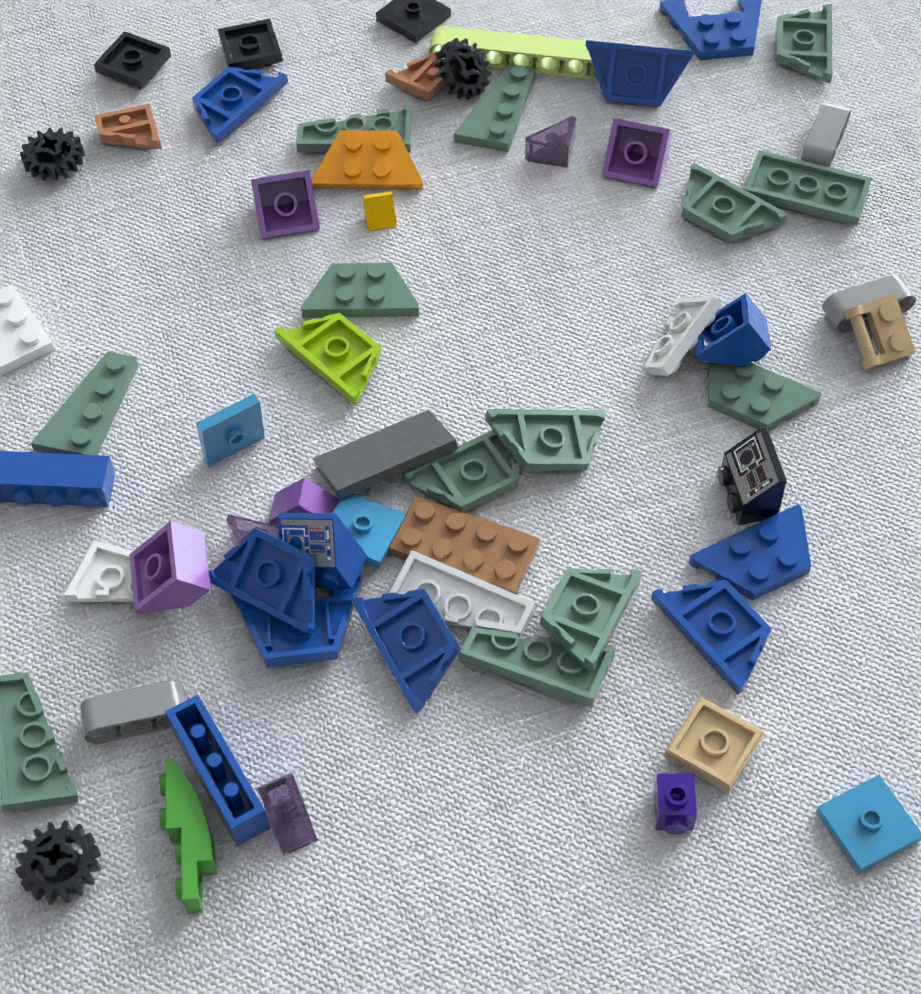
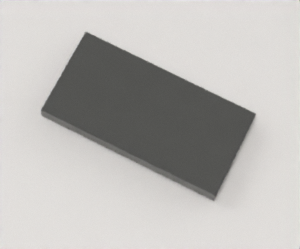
[313,410,458,499]

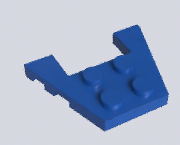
[659,0,762,60]
[230,571,362,668]

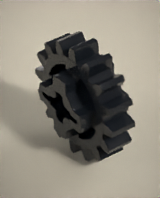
[433,38,491,100]
[20,128,85,181]
[15,820,101,905]

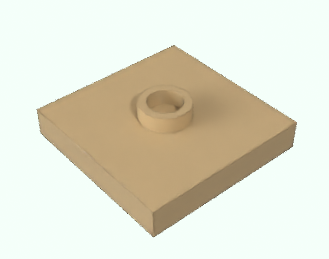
[664,697,765,794]

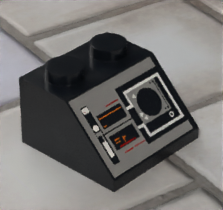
[717,427,787,525]

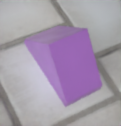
[269,477,340,525]

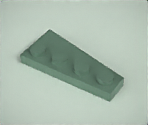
[454,64,536,152]
[296,104,412,152]
[31,351,138,455]
[459,627,616,708]
[0,672,78,812]

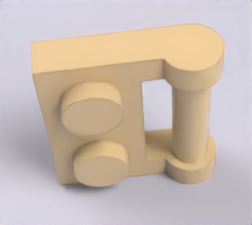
[843,294,916,370]

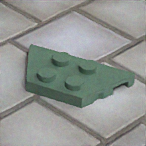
[775,4,833,83]
[681,163,788,243]
[301,263,420,318]
[708,362,821,431]
[484,409,606,471]
[402,430,519,513]
[540,568,642,672]

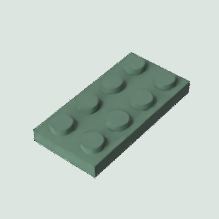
[744,150,872,226]

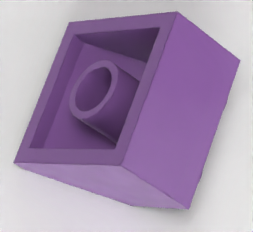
[601,118,673,187]
[250,170,320,238]
[129,521,211,614]

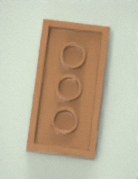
[389,496,540,595]

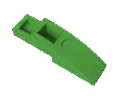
[159,759,217,914]

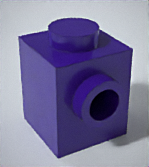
[654,773,697,834]

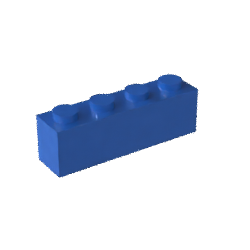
[0,451,115,508]
[165,695,270,847]

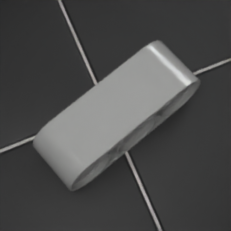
[801,102,851,167]
[822,274,916,333]
[80,681,186,744]

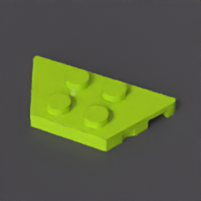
[274,312,382,405]

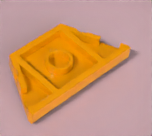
[311,130,423,189]

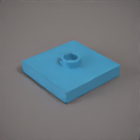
[196,394,265,467]
[333,494,406,569]
[816,774,921,874]

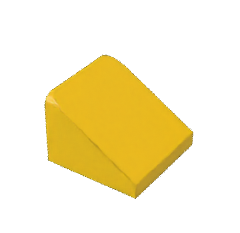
[363,191,396,231]

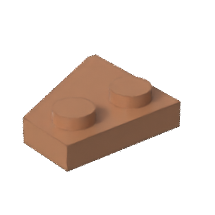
[385,51,443,101]
[94,104,162,149]

